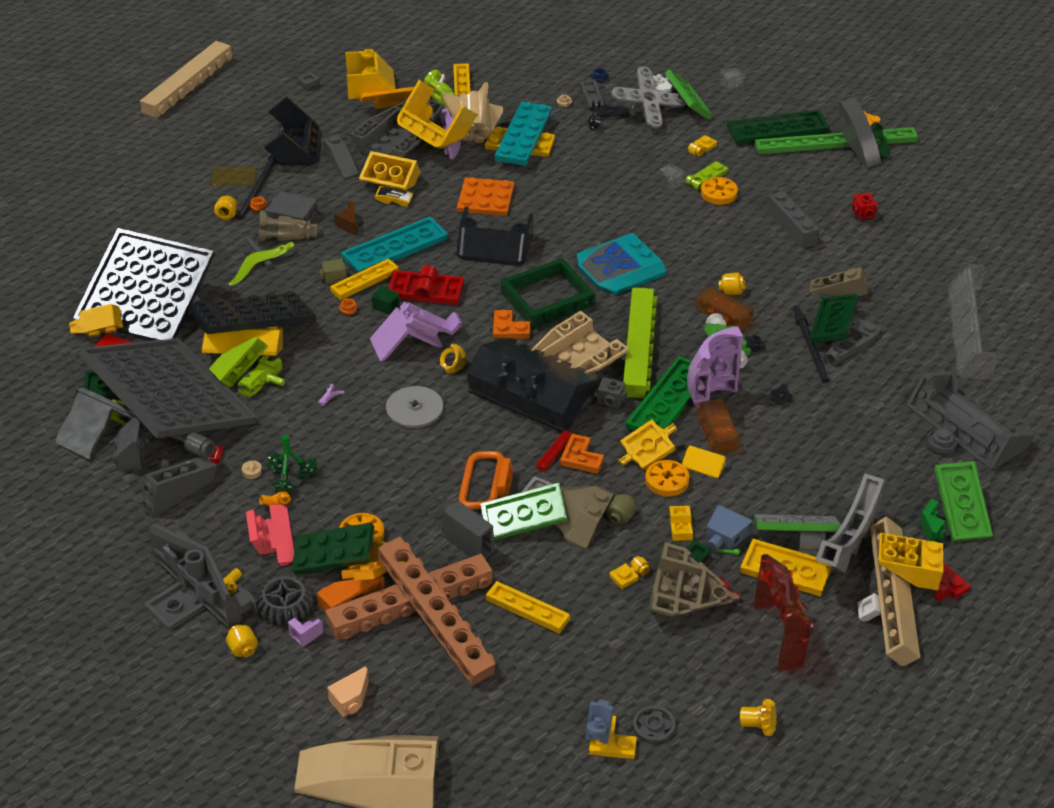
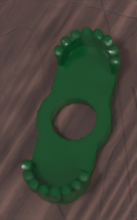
[871,122,891,158]

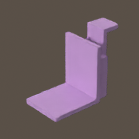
[370,301,462,361]

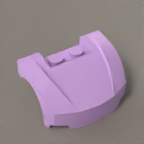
[687,326,743,414]

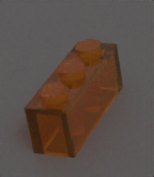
[696,286,754,331]
[697,399,739,454]

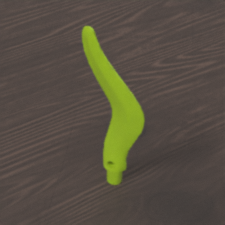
[229,241,295,285]

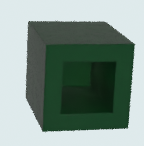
[371,286,400,315]

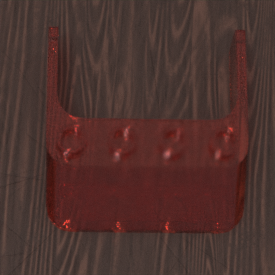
[753,554,813,672]

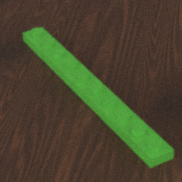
[755,127,918,154]

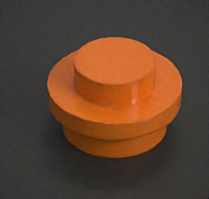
[250,197,267,211]
[339,299,358,315]

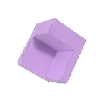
[288,618,323,647]

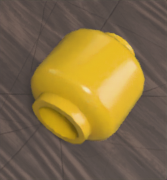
[214,195,238,220]
[719,272,746,296]
[226,624,258,657]

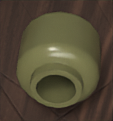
[606,494,636,524]

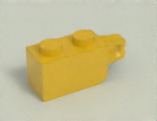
[69,303,123,337]

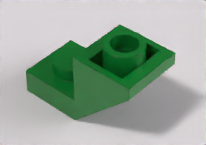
[920,499,946,542]

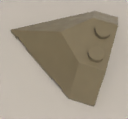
[528,486,617,549]
[649,542,740,617]

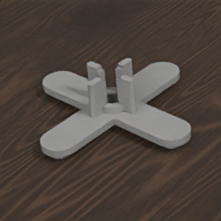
[611,67,687,129]

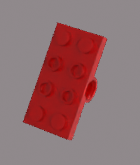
[388,265,464,305]

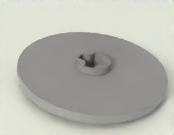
[386,386,443,428]

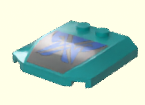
[577,233,667,296]

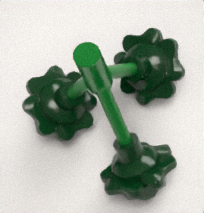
[267,435,318,494]

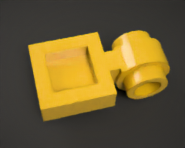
[688,135,717,156]
[609,556,651,589]

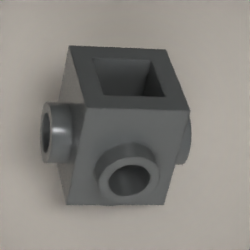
[597,377,627,409]

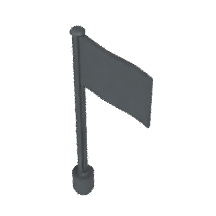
[55,385,215,461]

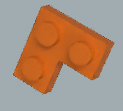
[493,310,530,339]
[560,434,604,474]

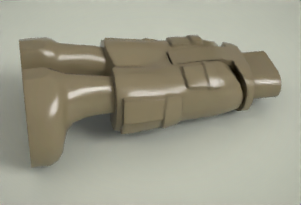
[258,210,318,243]

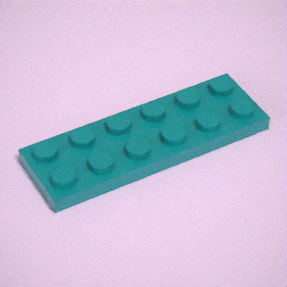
[495,102,552,166]
[341,217,449,274]

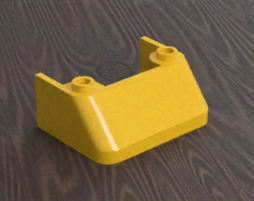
[345,49,395,99]
[397,80,478,149]

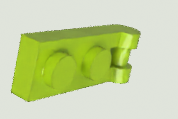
[685,161,729,191]

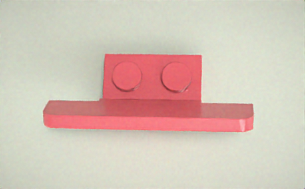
[246,505,294,566]

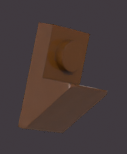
[334,202,356,235]

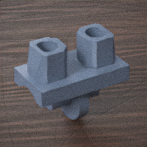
[585,699,614,744]

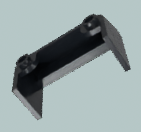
[264,96,321,166]
[457,207,533,266]

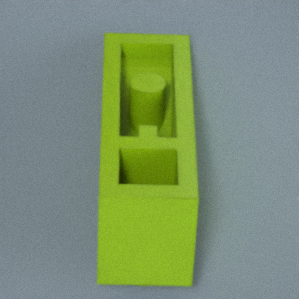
[209,337,268,387]

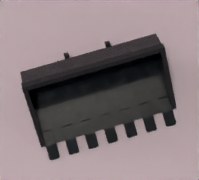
[467,338,600,433]

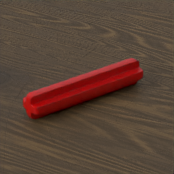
[536,430,572,472]

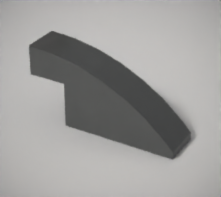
[838,97,881,169]

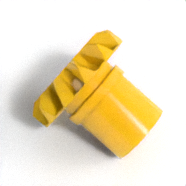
[740,699,777,736]

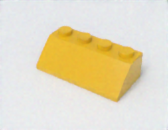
[202,326,283,356]

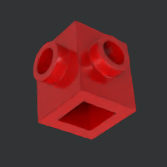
[852,192,878,220]

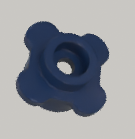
[591,68,609,82]

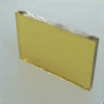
[211,166,256,186]

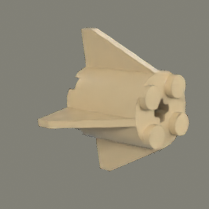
[443,82,503,143]

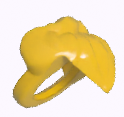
[440,344,468,374]

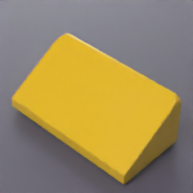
[682,446,726,479]

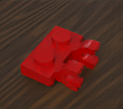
[924,562,971,602]

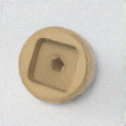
[242,461,262,479]

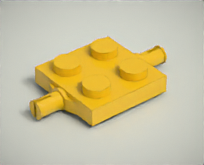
[618,420,677,471]

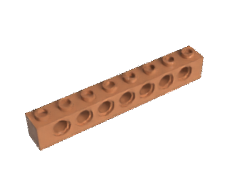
[378,537,496,686]
[325,554,493,641]

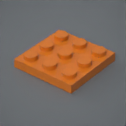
[457,177,514,216]

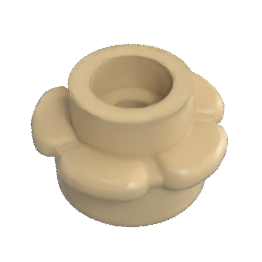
[557,95,572,107]

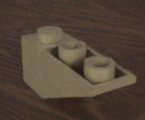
[809,267,869,296]

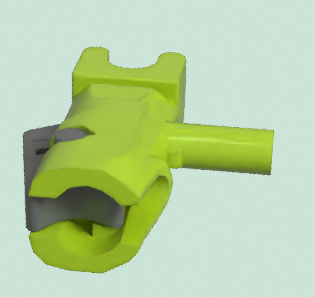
[237,355,285,398]

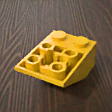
[878,533,943,591]

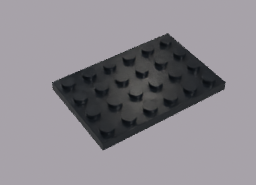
[189,291,316,334]

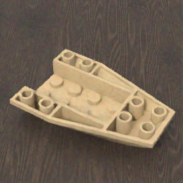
[530,311,629,374]
[294,735,439,808]

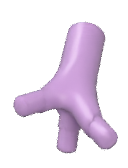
[318,384,345,407]

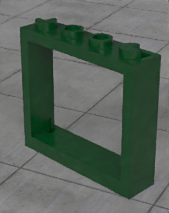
[501,258,595,329]

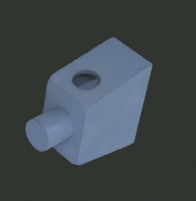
[705,505,753,552]

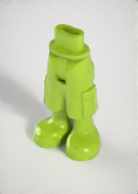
[424,69,455,112]

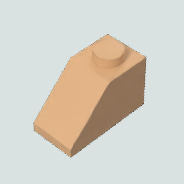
[327,667,369,717]

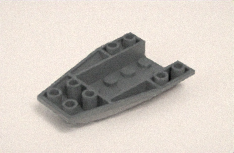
[350,99,444,158]

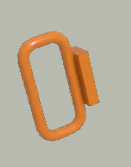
[459,451,513,510]

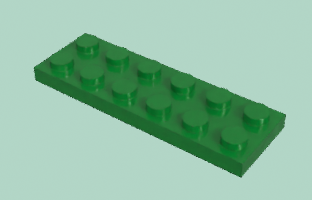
[625,356,692,431]

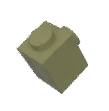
[319,259,346,285]

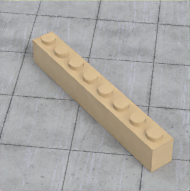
[140,41,232,118]
[870,516,920,666]

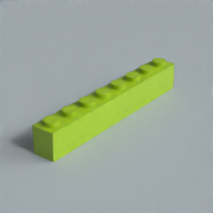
[624,288,657,398]

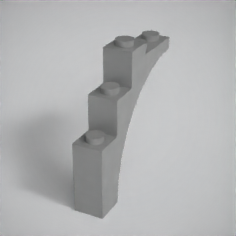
[816,474,885,573]

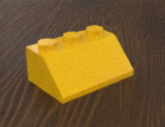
[359,151,420,190]

